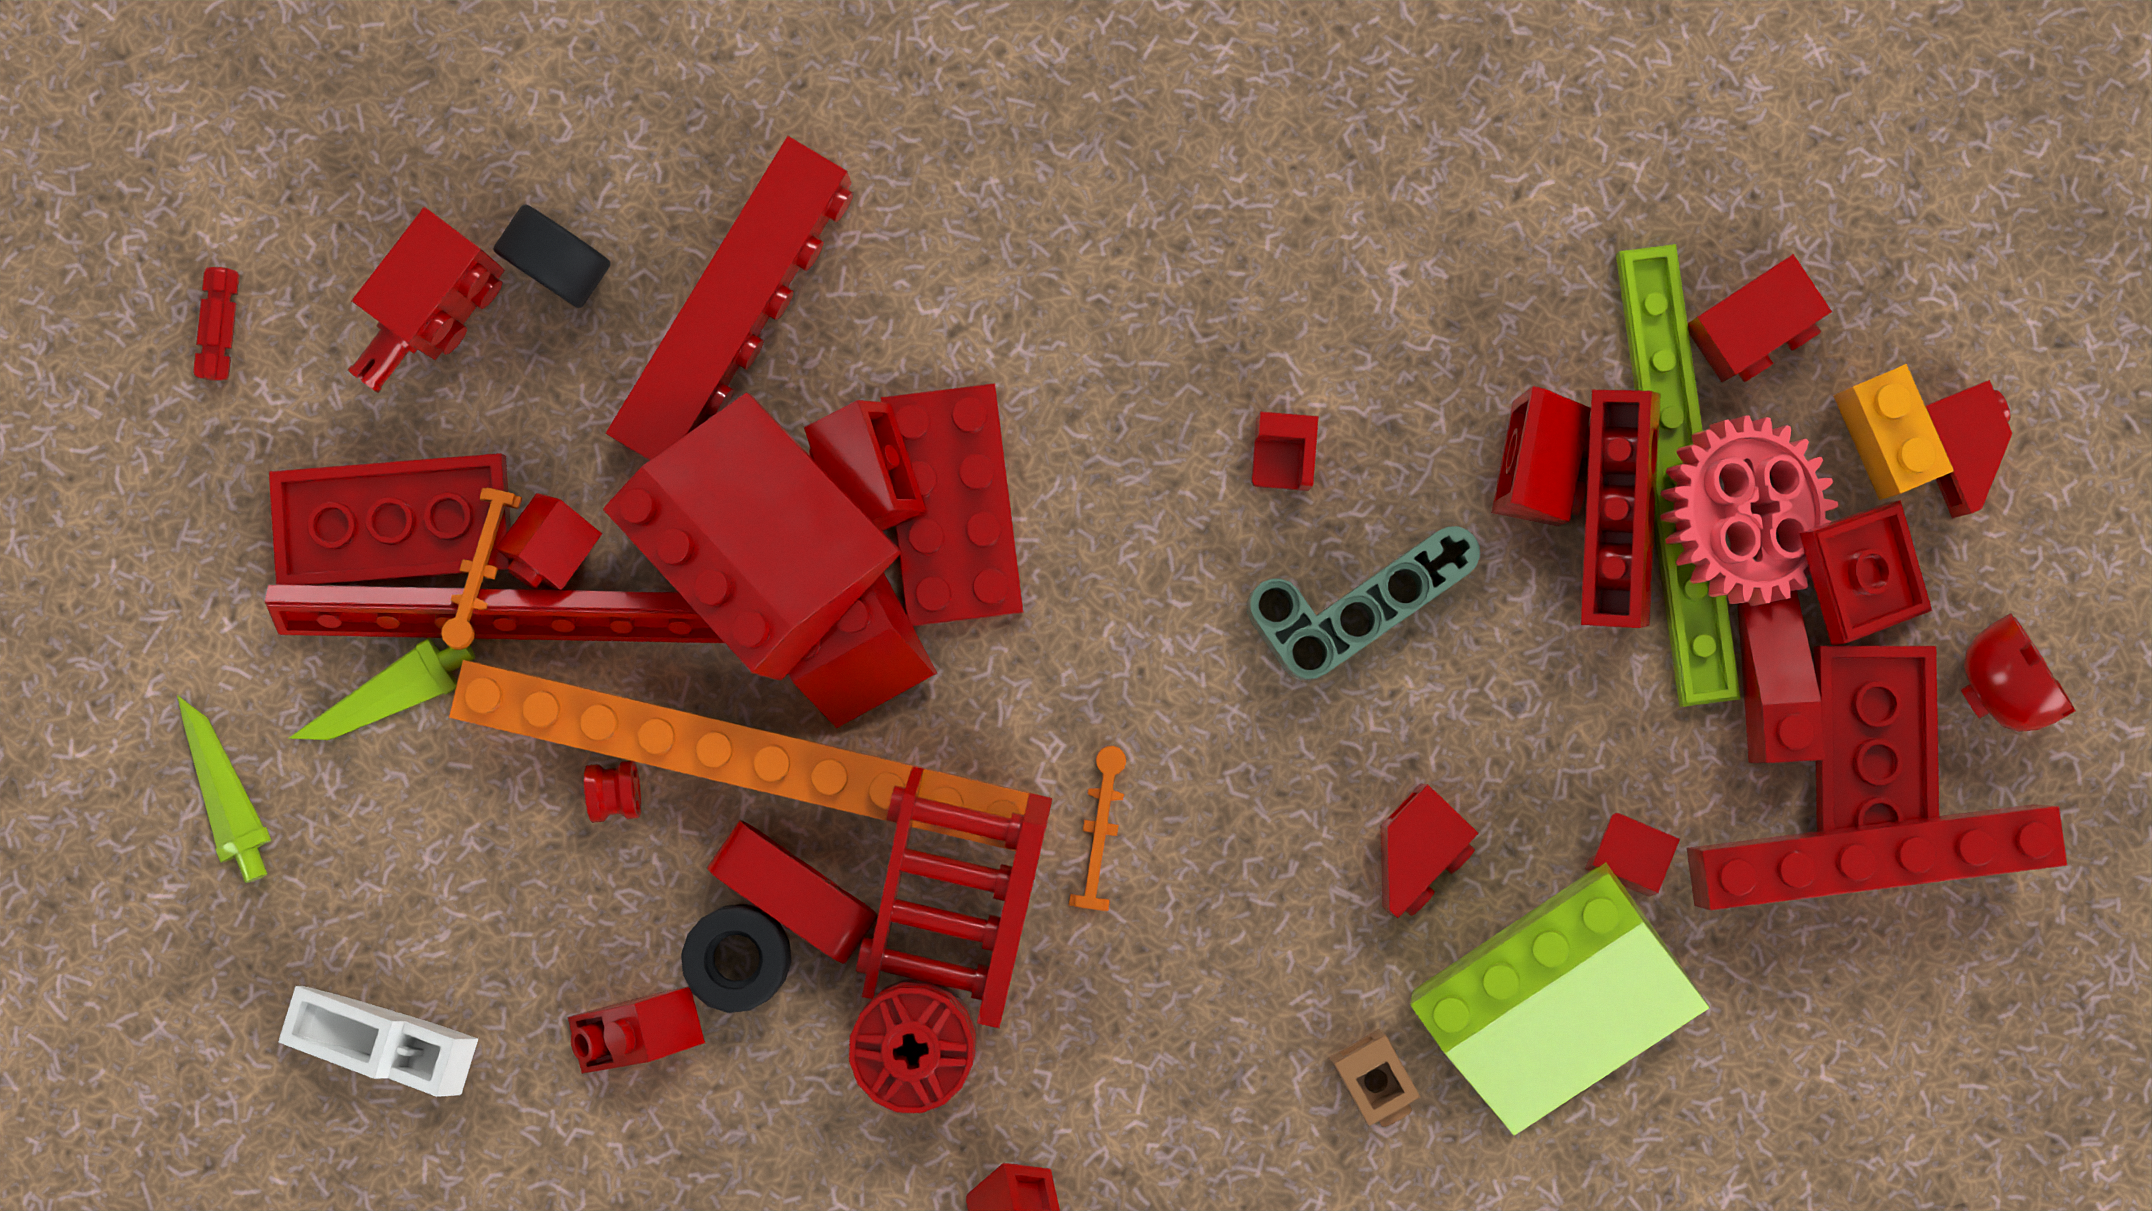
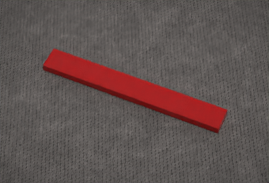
[264,585,724,643]

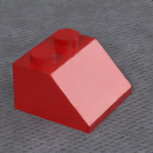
[1491,386,1591,527]
[788,572,938,728]

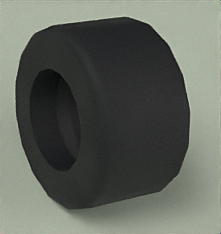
[493,204,610,308]
[681,904,791,1013]

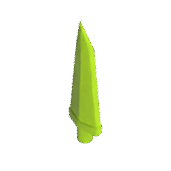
[289,638,475,740]
[177,695,272,883]

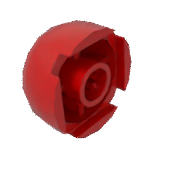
[1961,613,2076,732]

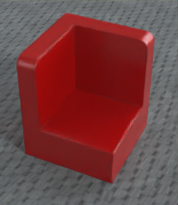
[1251,412,1319,491]
[1585,813,1680,897]
[966,1163,1060,1211]

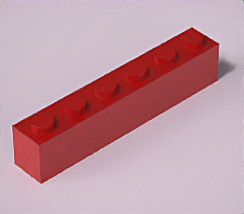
[605,135,854,461]
[1686,804,2068,910]

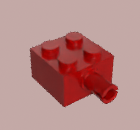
[348,206,505,393]

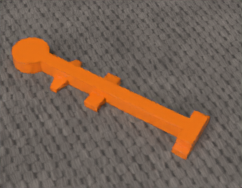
[441,488,522,650]
[1069,746,1126,911]

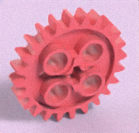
[1660,415,1838,606]

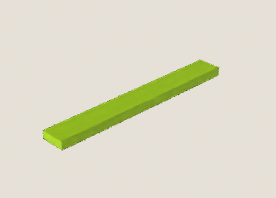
[1616,244,1741,707]

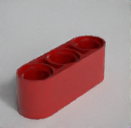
[706,820,878,964]

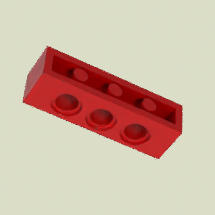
[1581,389,1661,628]

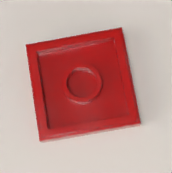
[1799,500,1932,645]

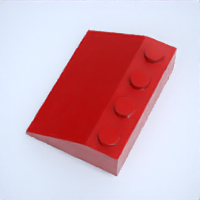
[603,392,902,681]

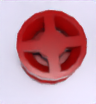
[584,760,641,823]

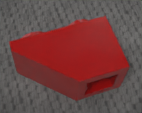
[1380,783,1479,918]
[567,986,705,1074]

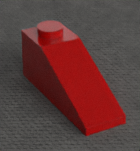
[1738,590,1825,763]

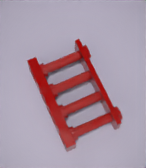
[856,766,1053,1029]

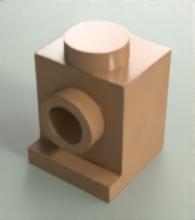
[1329,1029,1420,1127]

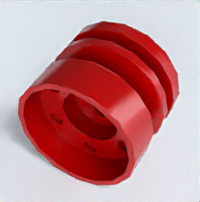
[849,979,977,1113]

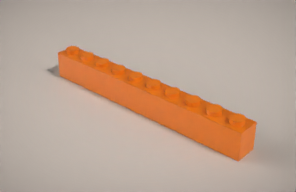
[449,660,1039,851]

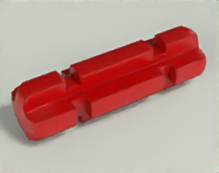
[193,267,240,381]

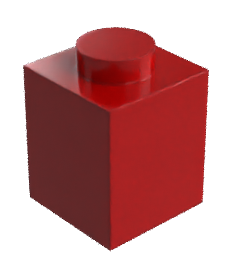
[495,493,602,590]

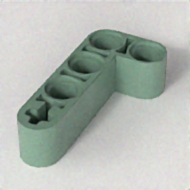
[1247,526,1480,680]

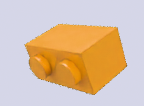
[1833,364,1954,500]

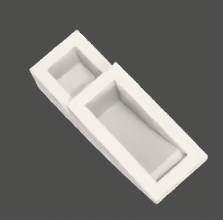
[278,986,478,1097]

